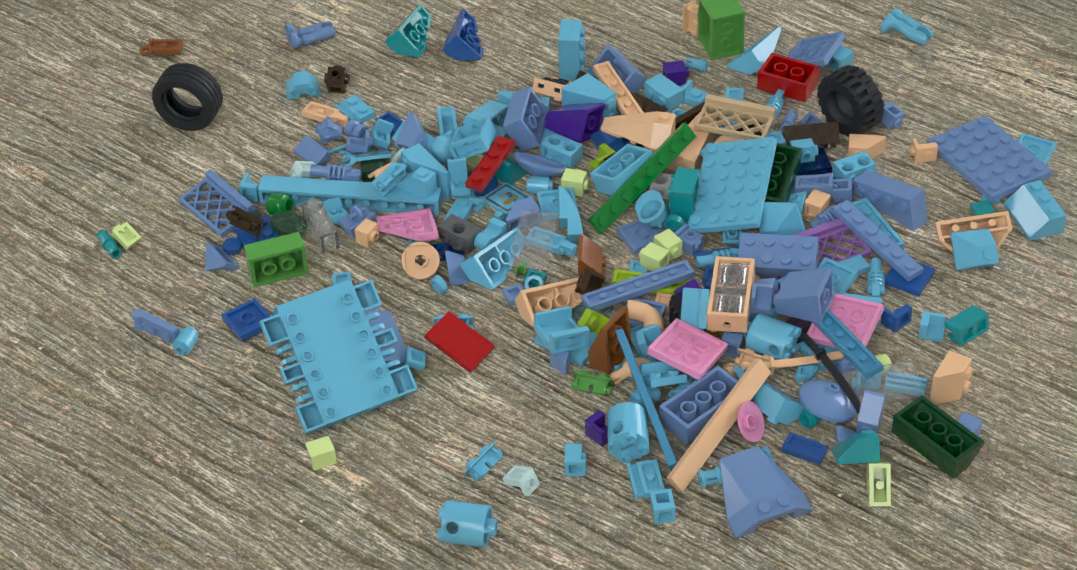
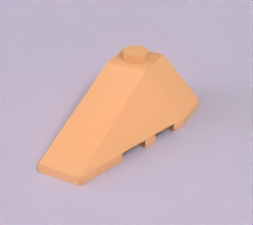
[601,111,676,151]
[515,277,582,327]

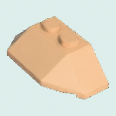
[935,211,1012,253]

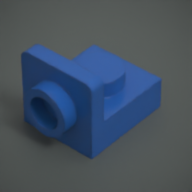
[881,304,912,333]

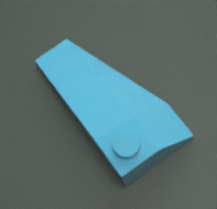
[727,26,782,75]

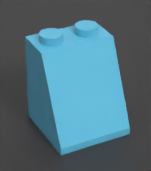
[562,73,617,127]

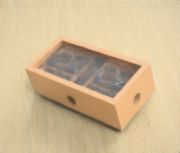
[707,256,755,333]

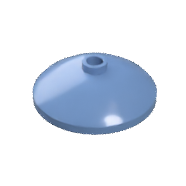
[514,152,567,177]
[798,379,857,423]

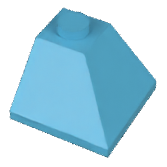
[759,202,805,235]
[950,229,999,271]

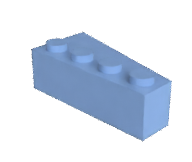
[853,170,928,232]

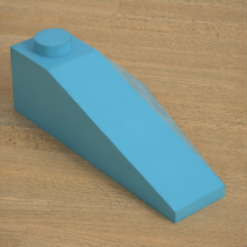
[459,226,526,290]
[733,365,806,425]

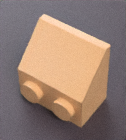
[930,350,973,405]

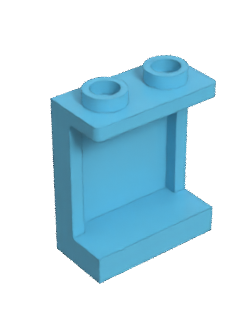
[534,306,590,354]

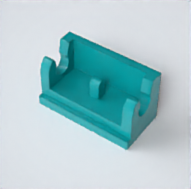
[944,305,989,347]

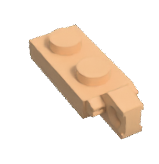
[301,101,348,128]

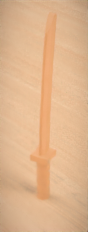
[741,351,844,372]

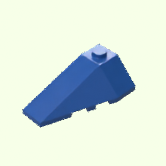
[443,9,483,60]

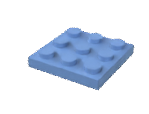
[788,31,846,68]

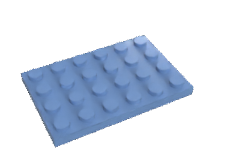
[927,116,1053,202]

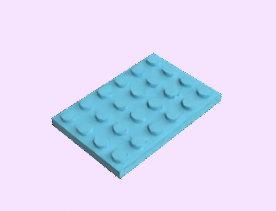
[688,136,777,233]

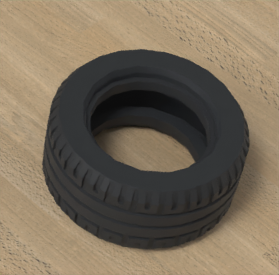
[152,63,223,131]

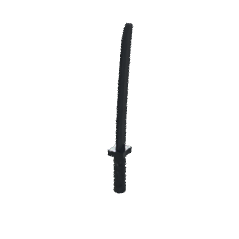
[800,332,860,413]

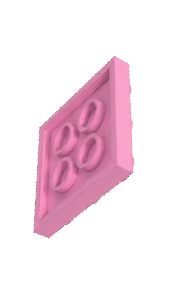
[807,293,884,348]
[647,318,728,381]

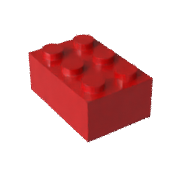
[757,53,820,103]

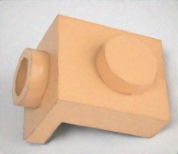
[909,138,938,163]

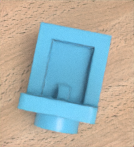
[371,119,394,149]
[322,197,348,224]

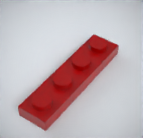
[465,136,515,192]

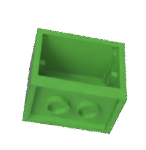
[697,0,745,60]

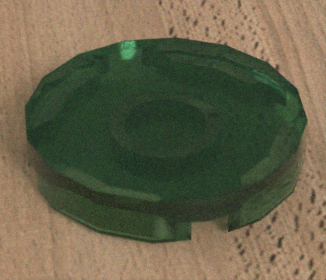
[270,211,308,237]

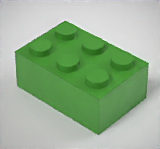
[244,232,309,287]

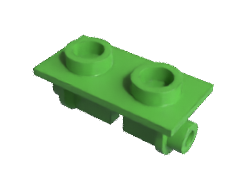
[571,370,614,396]

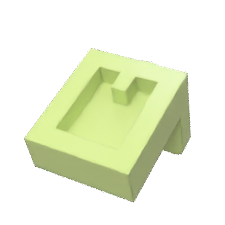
[111,222,141,250]

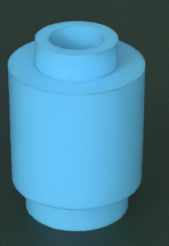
[527,176,553,194]
[172,326,199,355]
[629,386,661,408]

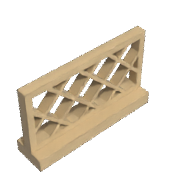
[694,94,776,140]

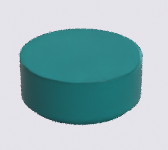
[664,214,684,232]

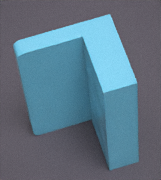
[680,288,710,329]

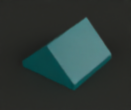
[483,151,528,185]

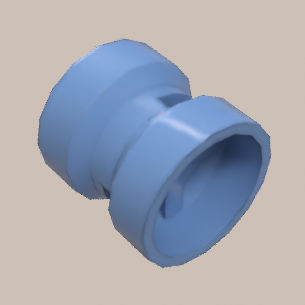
[345,119,369,138]

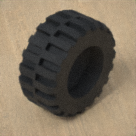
[817,65,885,136]

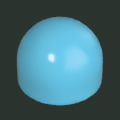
[525,275,545,289]

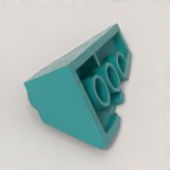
[385,4,431,57]

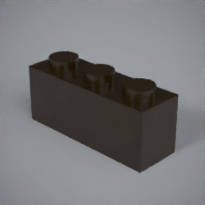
[782,121,840,149]

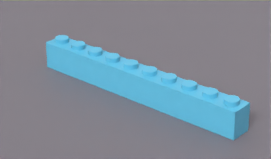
[258,175,443,215]

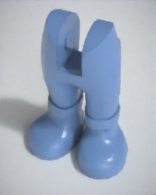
[285,21,336,49]

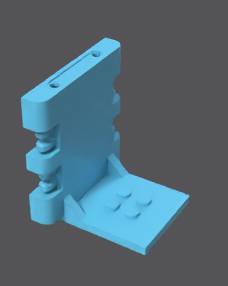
[259,279,418,435]

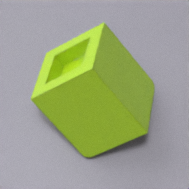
[589,143,616,170]

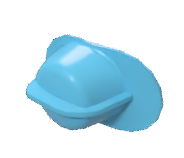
[635,190,667,228]

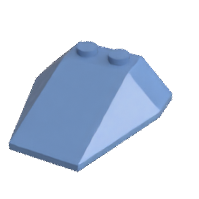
[719,446,813,539]

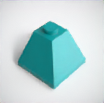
[832,430,880,464]

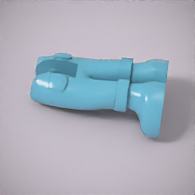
[881,8,934,45]

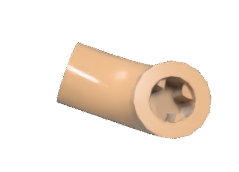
[627,299,664,333]

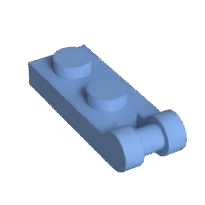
[131,309,180,344]

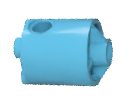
[744,313,802,360]
[607,402,649,464]
[437,500,498,548]

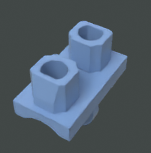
[339,205,376,238]

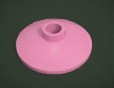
[737,401,765,443]

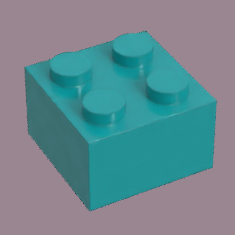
[667,167,699,221]

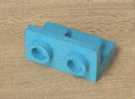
[639,361,687,388]

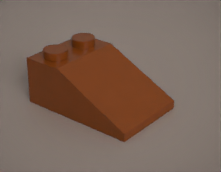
[588,306,632,374]

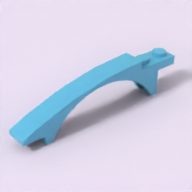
[436,106,470,197]

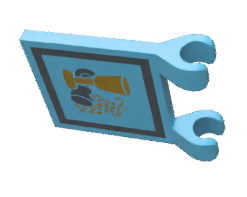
[339,149,392,166]
[473,182,531,222]

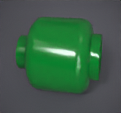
[265,193,294,217]

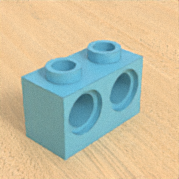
[541,132,583,169]
[832,151,876,180]

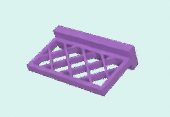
[793,219,872,267]

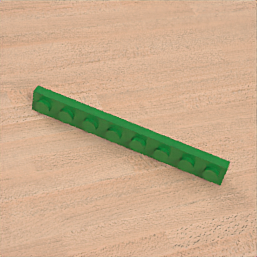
[588,123,697,234]

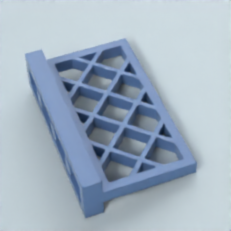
[178,169,258,238]

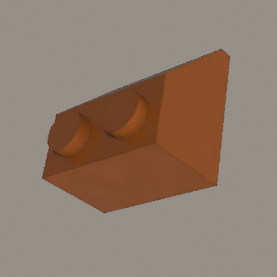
[578,234,606,288]

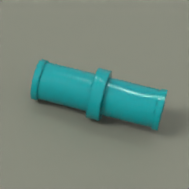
[96,229,122,259]

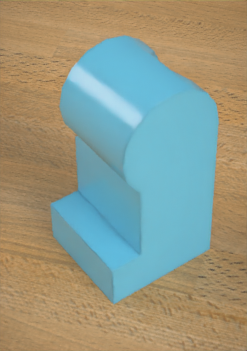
[474,217,507,249]

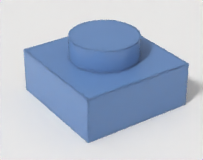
[502,283,524,307]

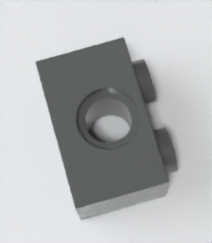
[438,214,481,254]

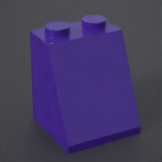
[544,103,606,143]

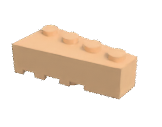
[668,112,717,171]

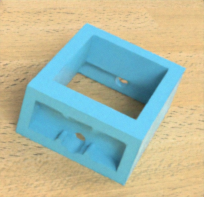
[448,117,496,159]

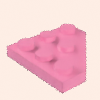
[376,208,439,242]

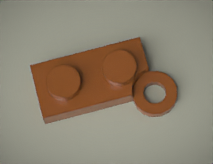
[139,39,183,56]

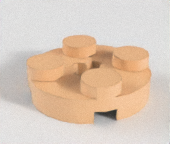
[401,242,440,280]

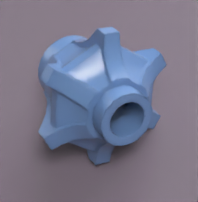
[315,116,342,144]

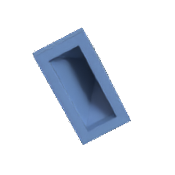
[205,243,239,271]

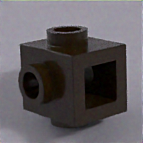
[324,65,350,93]

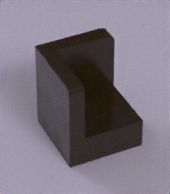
[574,268,606,295]

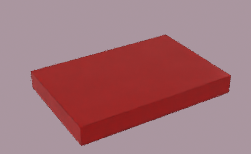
[424,311,495,374]

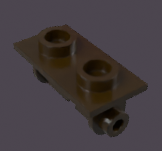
[226,206,265,238]

